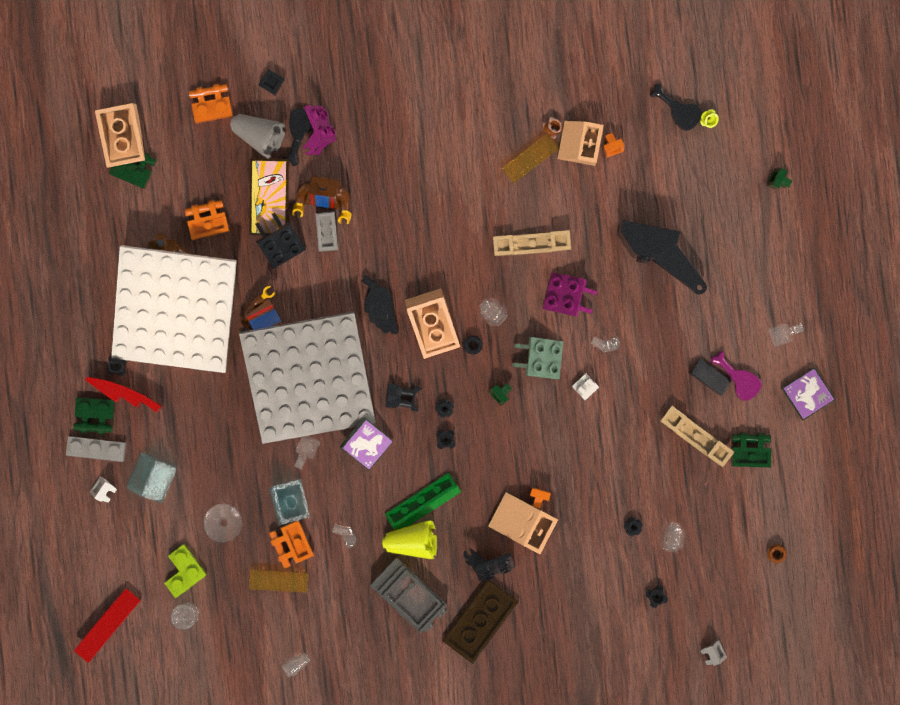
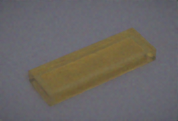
[502,134,559,184]
[249,570,308,593]

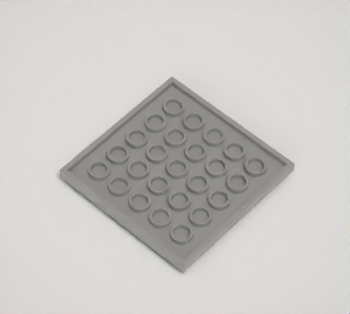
[239,311,376,444]

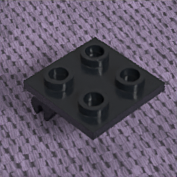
[255,212,306,269]
[463,548,515,581]

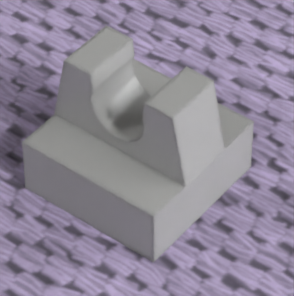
[701,640,727,666]

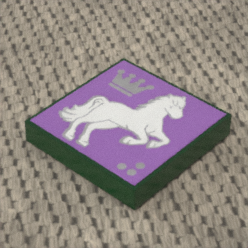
[781,368,835,420]
[340,417,394,470]

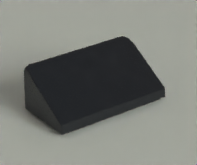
[689,358,731,396]

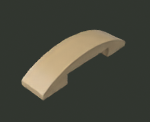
[493,230,571,256]
[661,406,734,467]

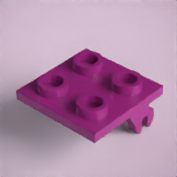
[303,105,336,155]
[543,272,597,317]

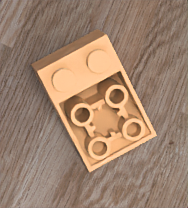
[488,492,558,554]

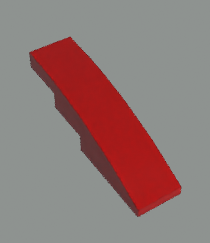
[85,377,163,412]
[74,589,141,663]

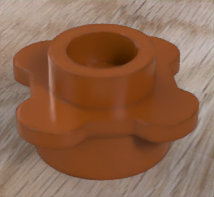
[542,117,563,139]

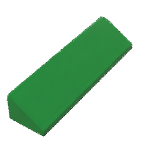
[385,472,461,530]

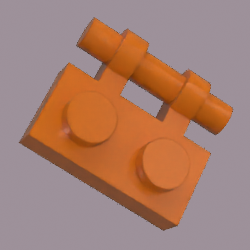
[189,84,233,124]
[185,200,230,240]
[269,520,314,569]

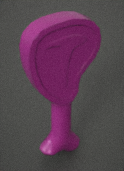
[711,351,762,401]

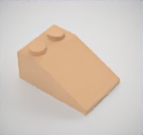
[95,103,145,168]
[405,288,460,359]

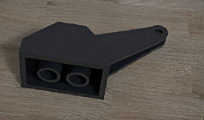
[617,220,707,295]

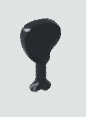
[650,83,702,131]
[283,108,313,166]

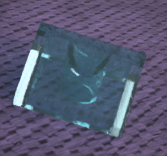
[127,453,177,503]
[269,479,310,525]

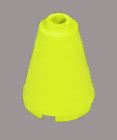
[382,520,437,559]

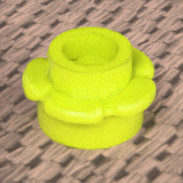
[700,109,719,128]

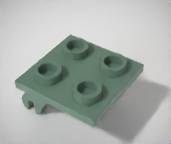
[512,337,563,379]

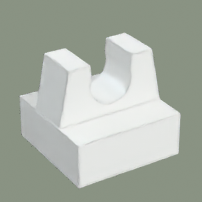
[572,373,599,400]
[90,476,117,502]

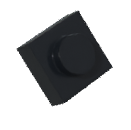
[259,69,285,96]

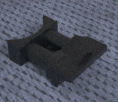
[385,383,422,412]

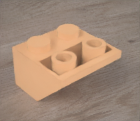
[557,121,604,166]

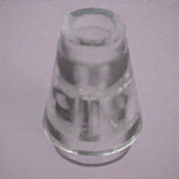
[281,652,311,678]

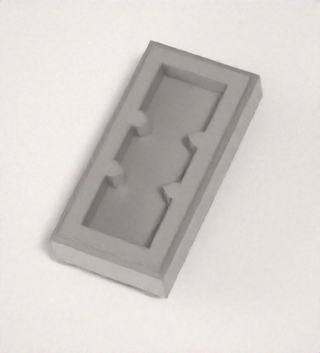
[315,212,338,252]

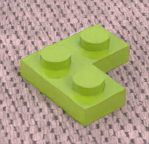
[164,544,207,599]

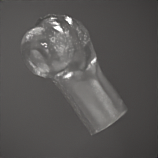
[590,336,620,353]
[332,524,357,548]

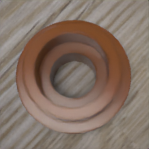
[767,544,786,563]

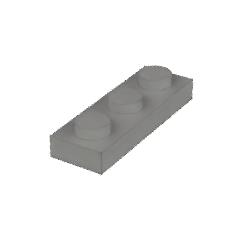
[66,436,126,462]

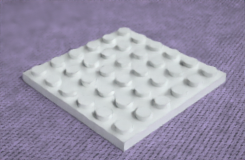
[112,245,237,373]

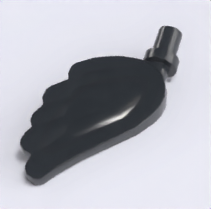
[361,275,399,335]

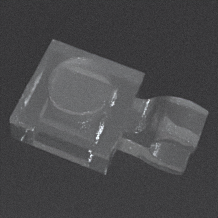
[767,323,804,347]
[295,435,320,469]

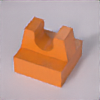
[604,133,624,158]
[530,487,551,508]

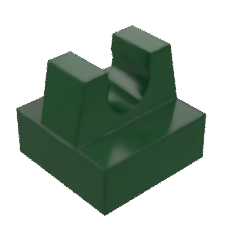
[766,168,792,189]
[488,383,512,406]

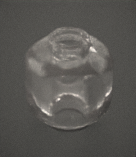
[479,298,508,327]
[659,523,686,553]

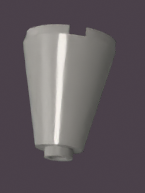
[230,114,285,159]

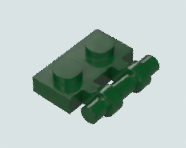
[109,152,157,190]
[73,398,115,434]
[731,432,771,468]

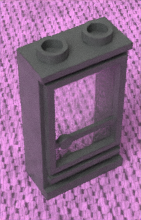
[370,557,447,634]

